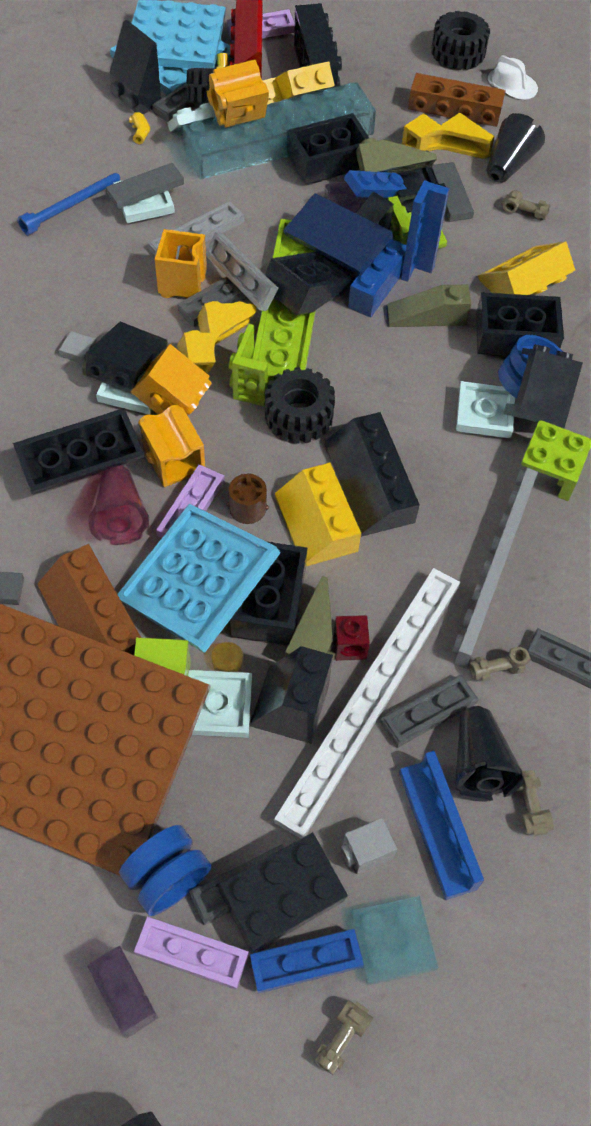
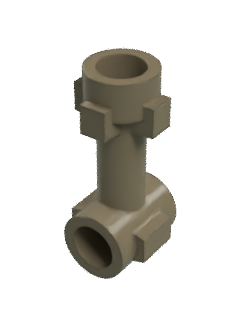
[502,190,550,220]
[470,647,531,682]
[517,770,554,836]
[315,1000,373,1075]

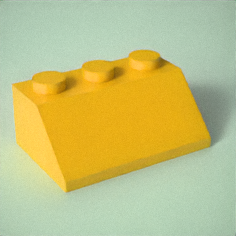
[478,241,575,295]
[275,462,361,566]

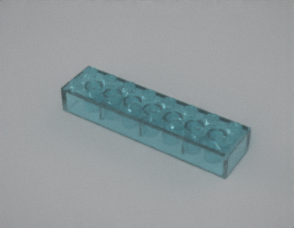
[182,82,376,180]

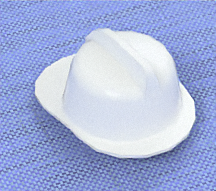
[488,55,538,100]

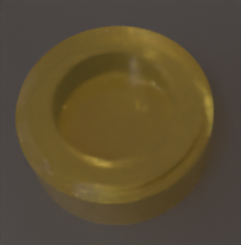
[211,642,243,672]

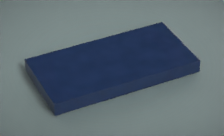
[283,193,393,276]

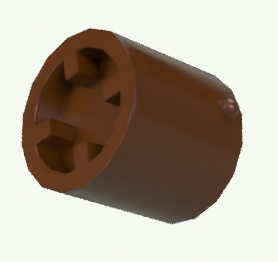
[227,473,269,524]

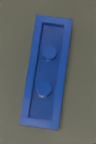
[344,170,407,198]
[250,929,364,994]

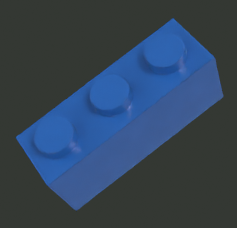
[348,239,406,318]

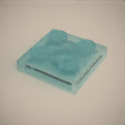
[351,896,438,986]

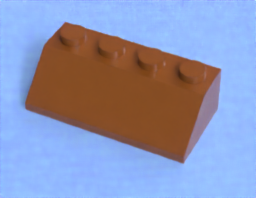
[37,544,141,655]

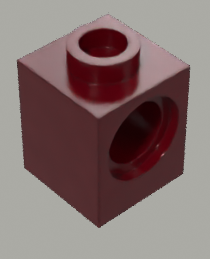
[334,615,370,661]

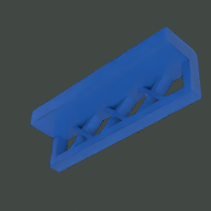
[401,181,450,282]
[399,751,484,900]

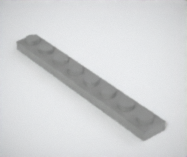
[452,468,538,669]

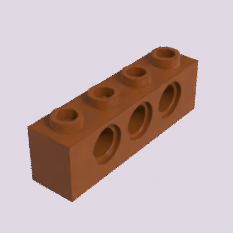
[408,73,506,127]

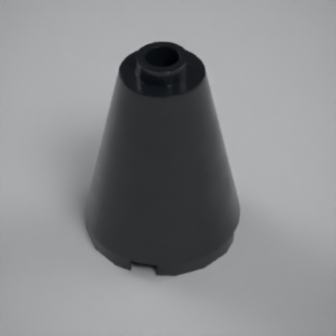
[486,113,545,183]
[455,706,523,802]

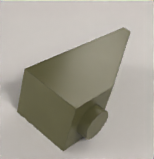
[356,138,437,173]
[387,284,471,327]
[285,576,335,663]

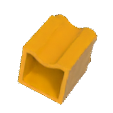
[207,60,269,128]
[155,229,207,299]
[131,344,212,415]
[138,405,205,487]

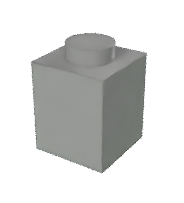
[340,818,397,874]

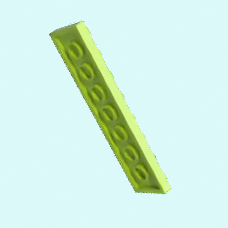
[252,219,316,382]

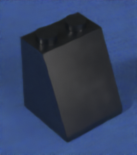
[250,646,333,744]

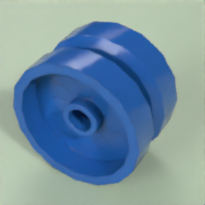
[498,335,563,399]
[119,825,211,916]

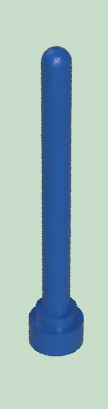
[17,173,120,236]

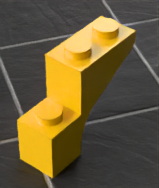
[262,61,335,108]
[402,113,495,159]
[177,301,256,374]

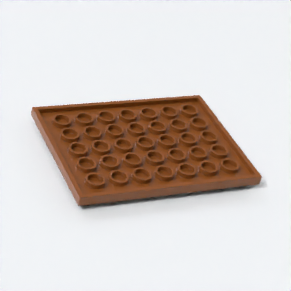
[0,604,211,876]

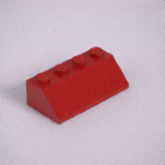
[230,0,263,79]

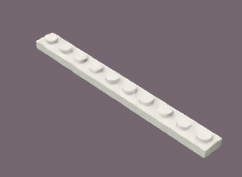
[274,568,460,839]

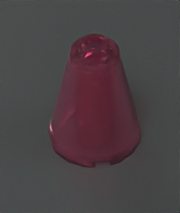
[88,465,149,545]

